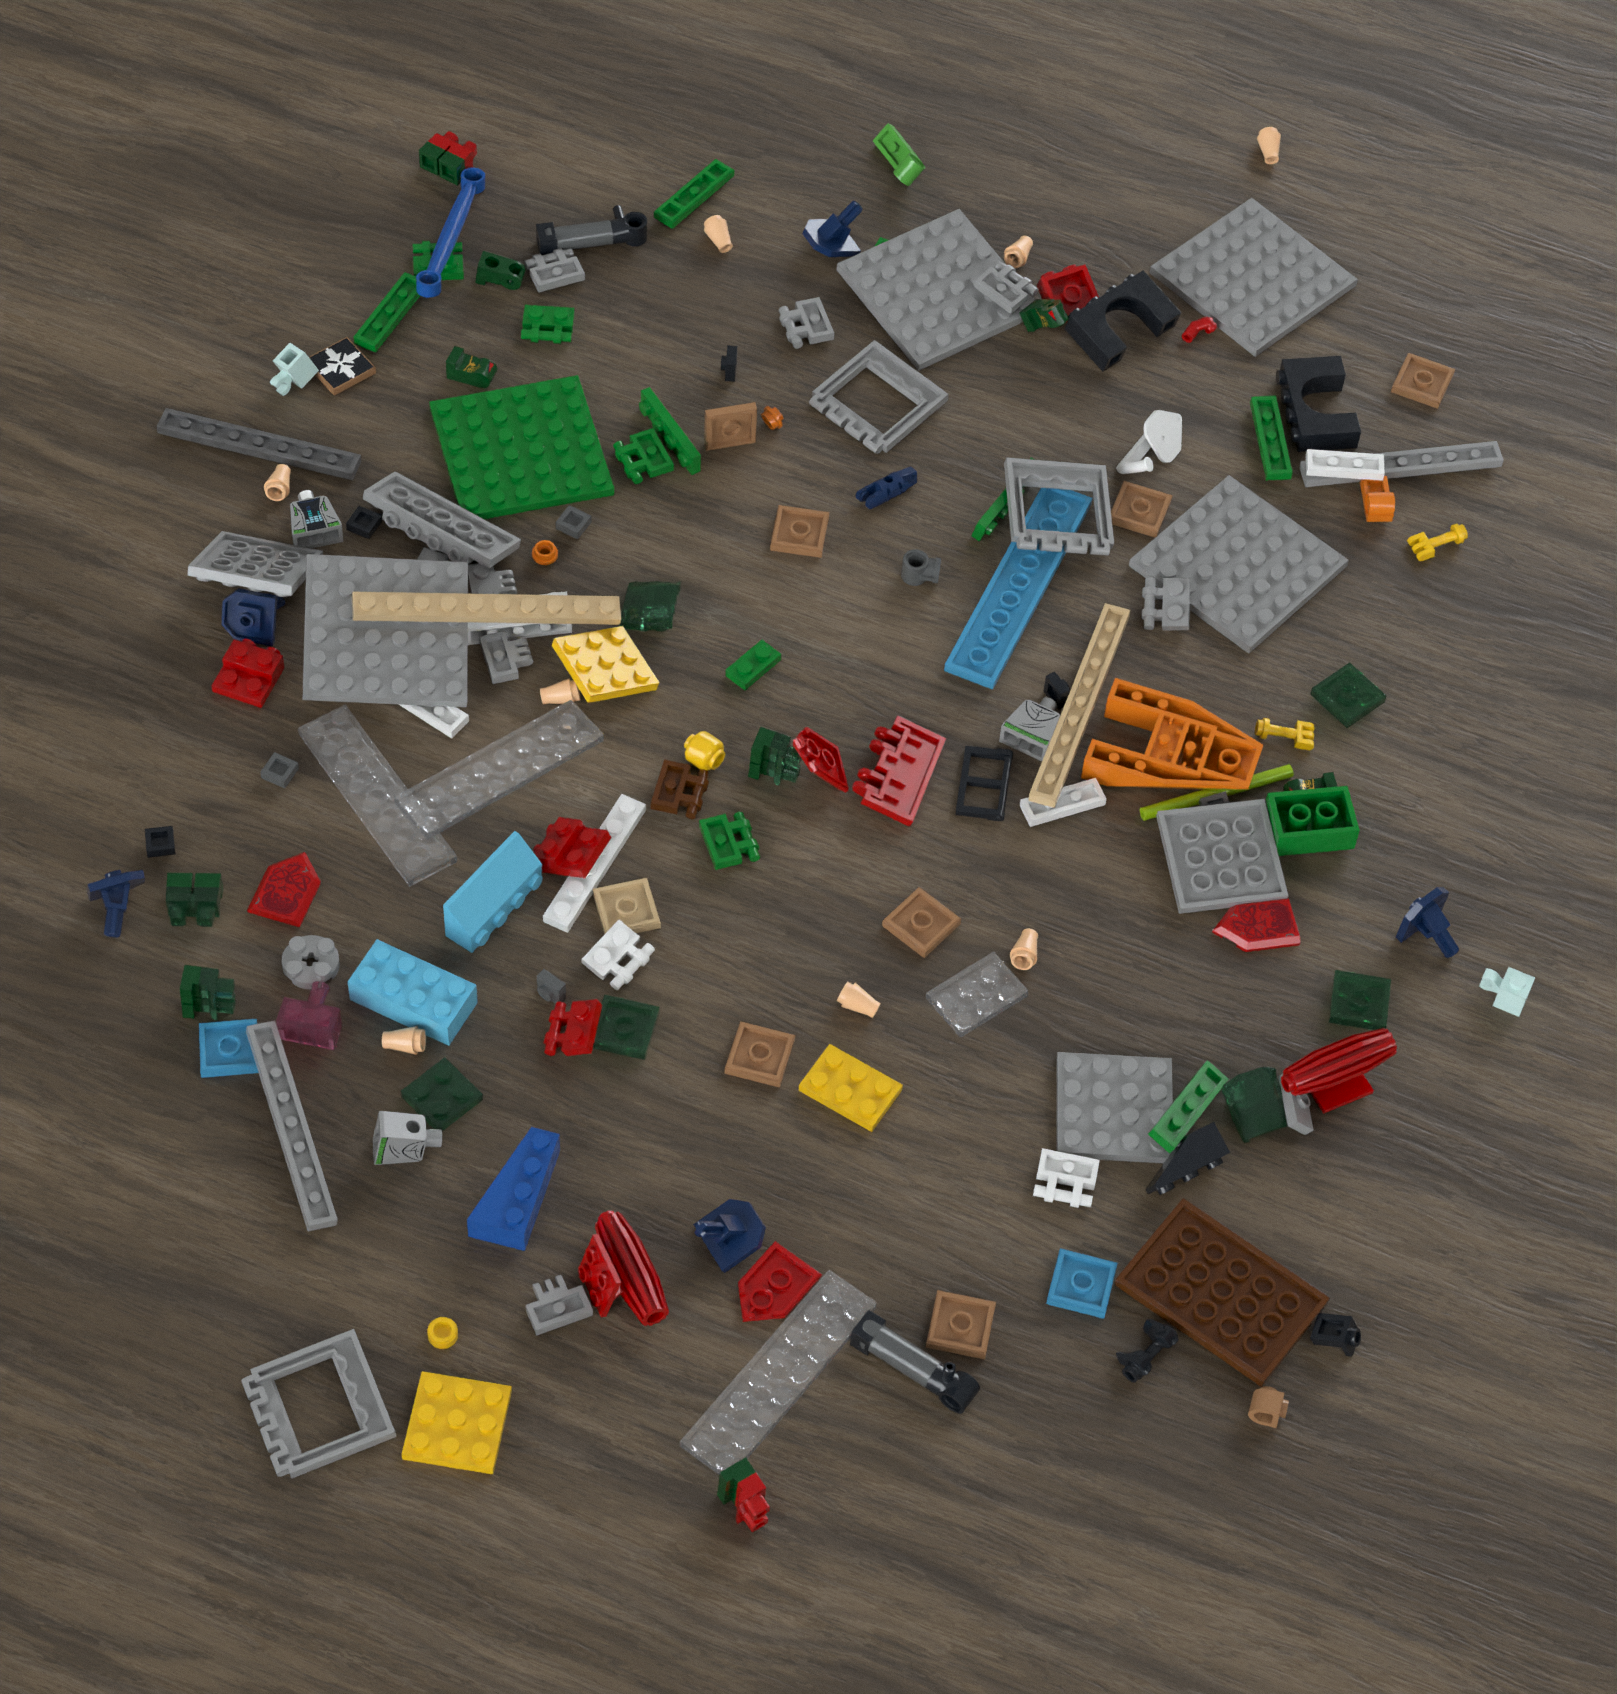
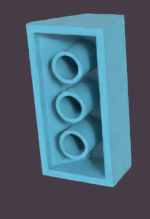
[443,831,543,953]

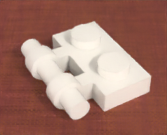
[581,920,655,990]
[1033,1148,1100,1208]

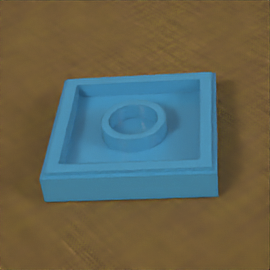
[199,1019,259,1078]
[1046,1248,1118,1319]

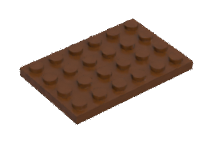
[1114,1198,1330,1387]

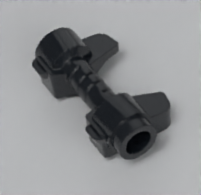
[1116,1319,1179,1383]

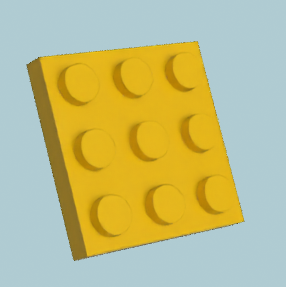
[552,626,659,703]
[402,1371,512,1474]

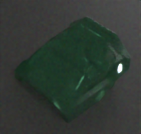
[620,581,681,632]
[1222,1066,1288,1144]

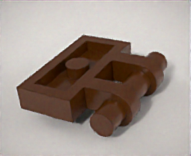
[651,760,709,819]

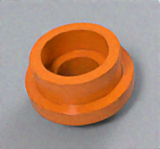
[761,406,784,430]
[532,540,558,565]

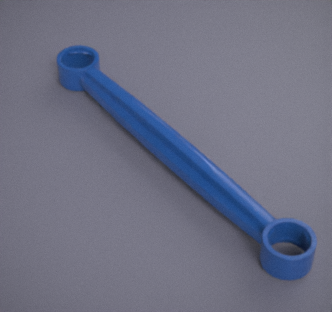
[416,167,485,298]

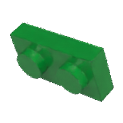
[725,639,781,691]

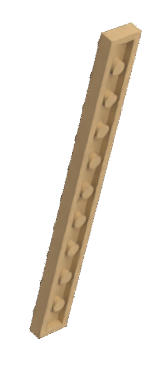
[352,592,621,625]
[1029,603,1130,808]

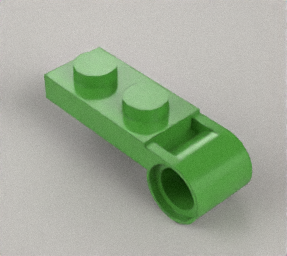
[873,123,925,186]

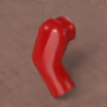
[1182,316,1217,343]

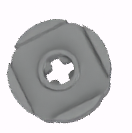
[282,935,340,989]

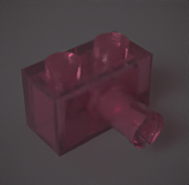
[276,981,342,1050]

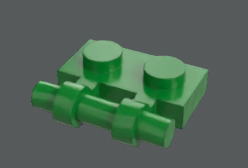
[413,241,464,280]
[521,305,575,344]
[613,428,674,484]
[699,812,760,870]

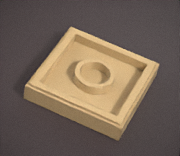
[593,878,661,934]

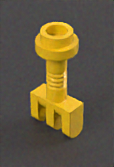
[1407,524,1468,561]
[1255,718,1314,750]

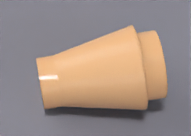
[1257,127,1281,164]
[704,215,733,253]
[1004,236,1033,268]
[264,464,291,501]
[540,678,581,704]
[1010,928,1038,970]
[837,981,881,1018]
[382,1026,426,1055]

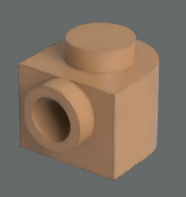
[1248,1386,1289,1428]

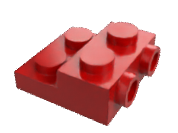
[1036,264,1099,324]
[211,639,285,708]
[533,817,611,878]

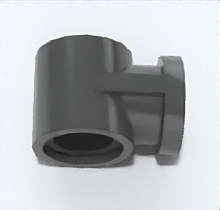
[901,549,941,586]

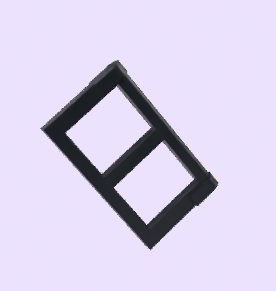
[955,746,1014,821]

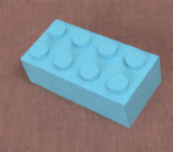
[348,939,477,1046]

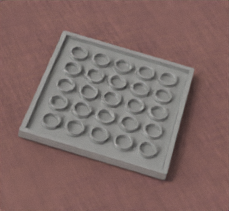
[1149,198,1358,357]
[837,209,1035,371]
[1129,475,1349,653]
[302,554,468,707]

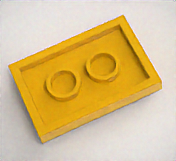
[799,1044,903,1132]

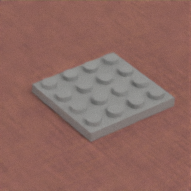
[188,531,323,597]
[1156,799,1288,914]
[1056,1052,1173,1163]

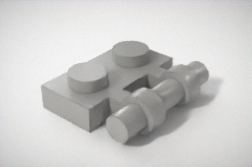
[524,248,585,293]
[974,261,1039,314]
[779,297,834,349]
[1141,577,1190,631]

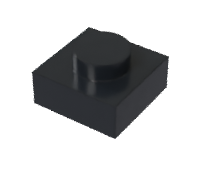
[721,345,738,382]
[346,506,382,539]
[1043,671,1070,710]
[145,826,176,858]

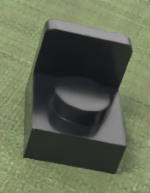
[1310,1313,1361,1357]

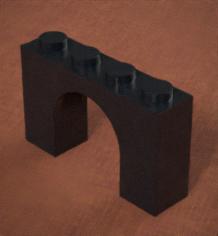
[1065,270,1181,372]
[1276,356,1361,452]

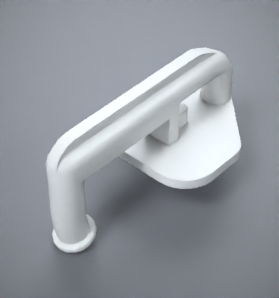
[1116,410,1182,474]

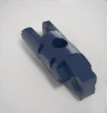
[855,466,917,509]

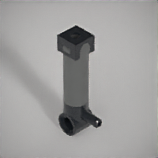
[536,205,647,255]
[850,1310,980,1414]

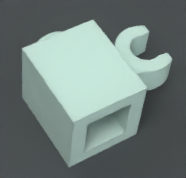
[270,343,319,396]
[1479,967,1535,1017]

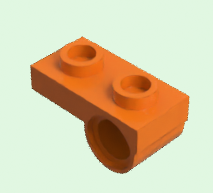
[1360,476,1395,522]

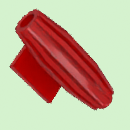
[1281,1028,1397,1113]
[578,1210,669,1326]

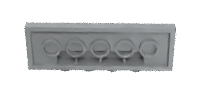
[363,472,521,568]

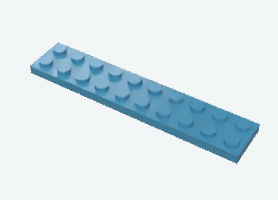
[944,488,1093,690]

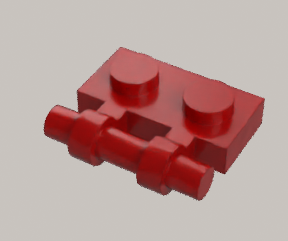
[544,999,602,1056]

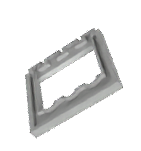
[809,340,948,454]
[1004,458,1114,556]
[241,1329,397,1478]

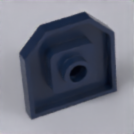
[802,201,863,257]
[221,588,285,646]
[87,870,145,938]
[1396,887,1459,958]
[693,1199,766,1273]

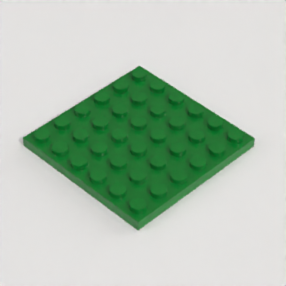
[429,375,614,519]

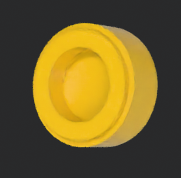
[427,1317,458,1349]

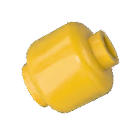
[684,731,725,771]

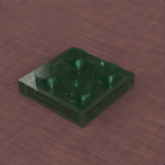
[1310,662,1387,728]
[1328,970,1391,1030]
[593,994,660,1060]
[401,1057,483,1131]

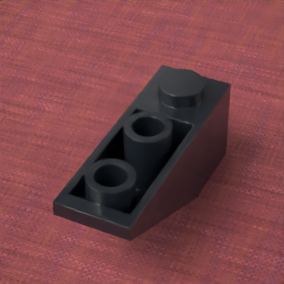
[1145,1122,1230,1195]

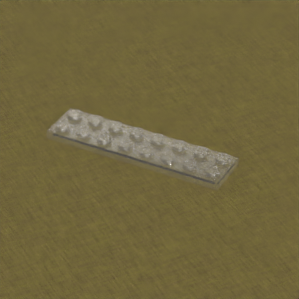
[394,700,604,840]
[298,705,457,887]
[680,1270,877,1475]

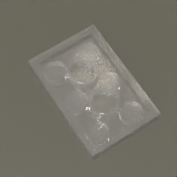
[926,952,1028,1038]

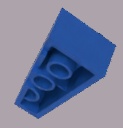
[467,1127,560,1251]

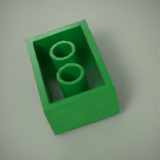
[1265,786,1360,856]

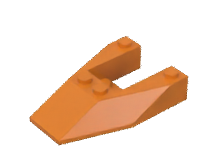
[1081,678,1263,789]

